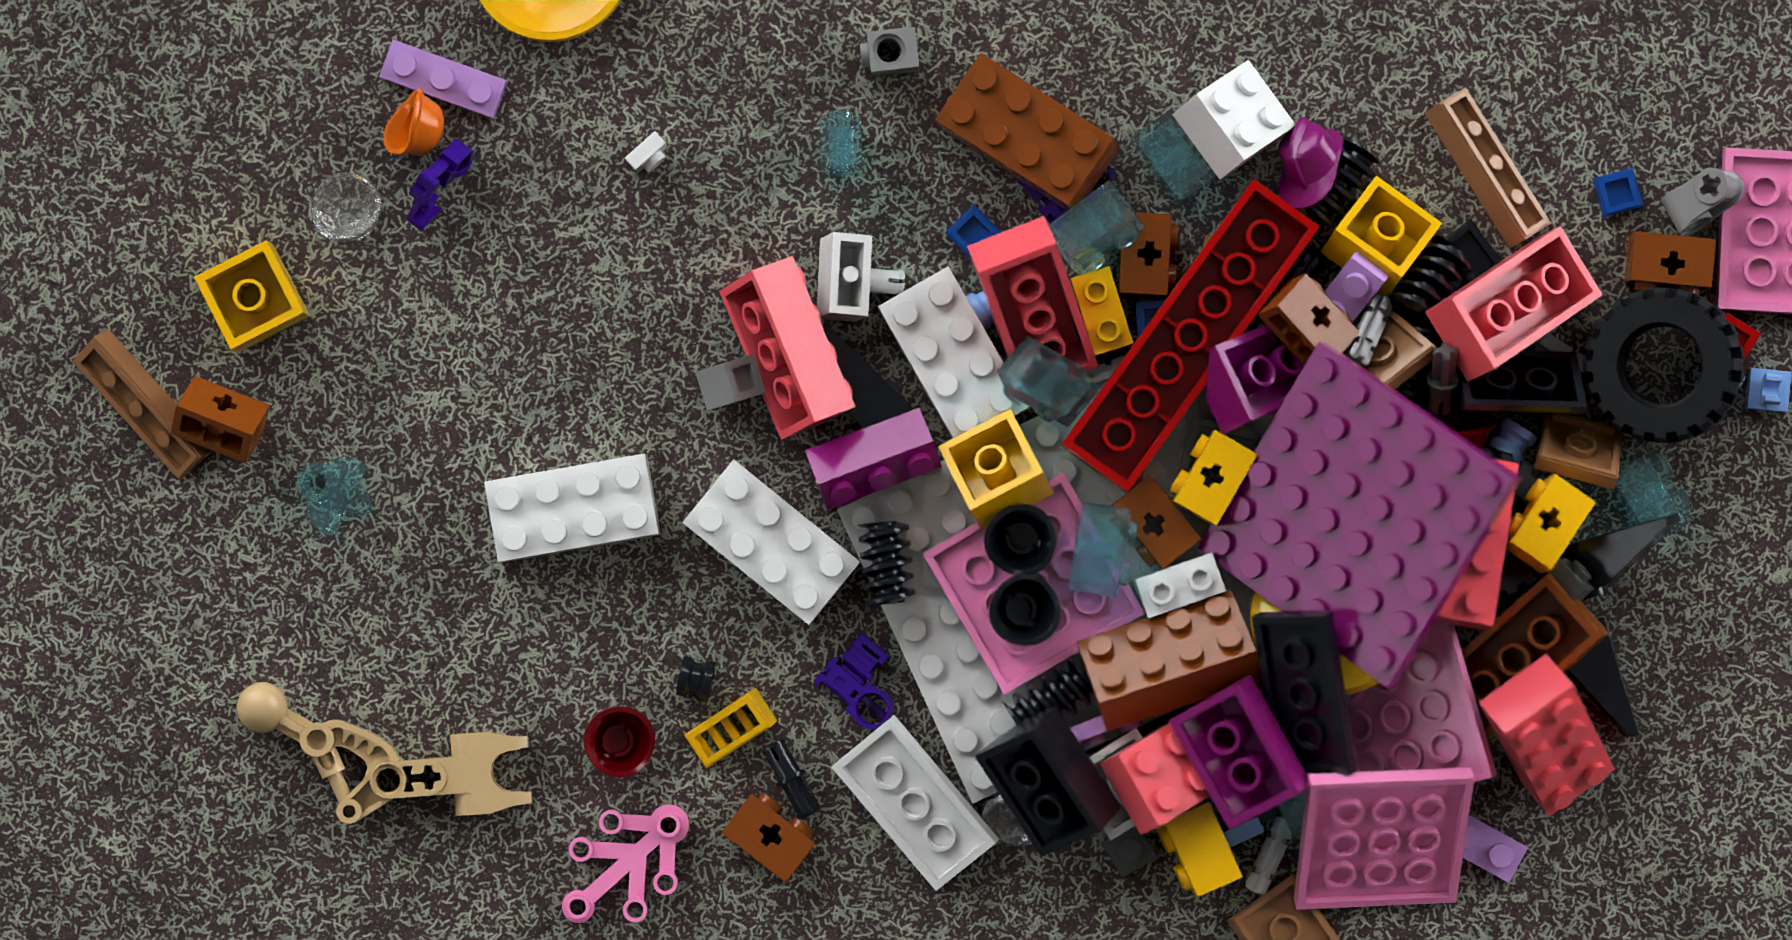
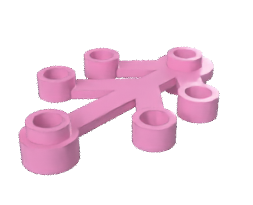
[562,804,689,923]

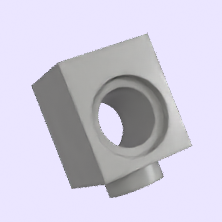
[860,27,919,77]
[695,354,766,411]

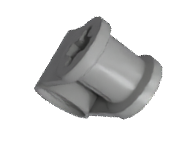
[1661,168,1745,236]

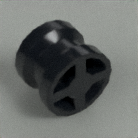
[676,656,716,701]

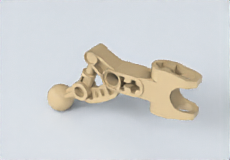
[236,682,533,824]

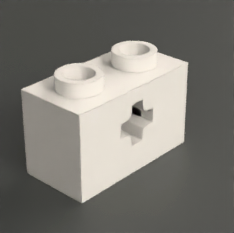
[1133,553,1226,618]

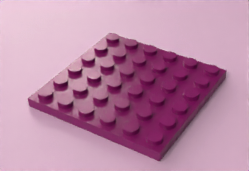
[1197,342,1521,688]

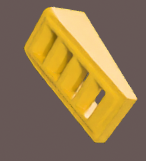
[684,688,777,769]

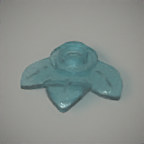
[297,456,373,536]

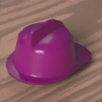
[1278,117,1344,209]

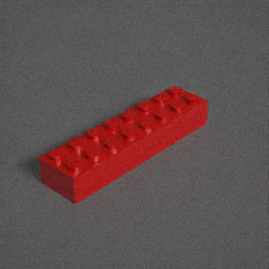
[1060,179,1320,493]

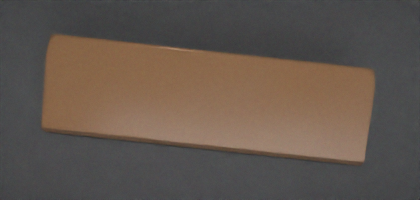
[1425,87,1551,248]
[72,330,213,481]

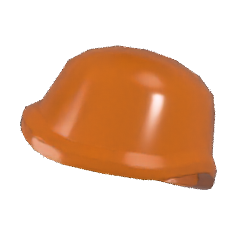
[383,88,445,156]

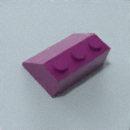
[1206,325,1304,435]
[805,407,942,510]
[1169,675,1308,830]

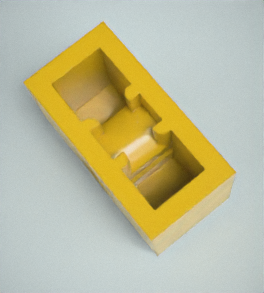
[1069,266,1134,357]
[1170,430,1258,526]
[1506,474,1596,574]

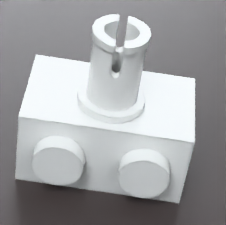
[817,232,905,322]

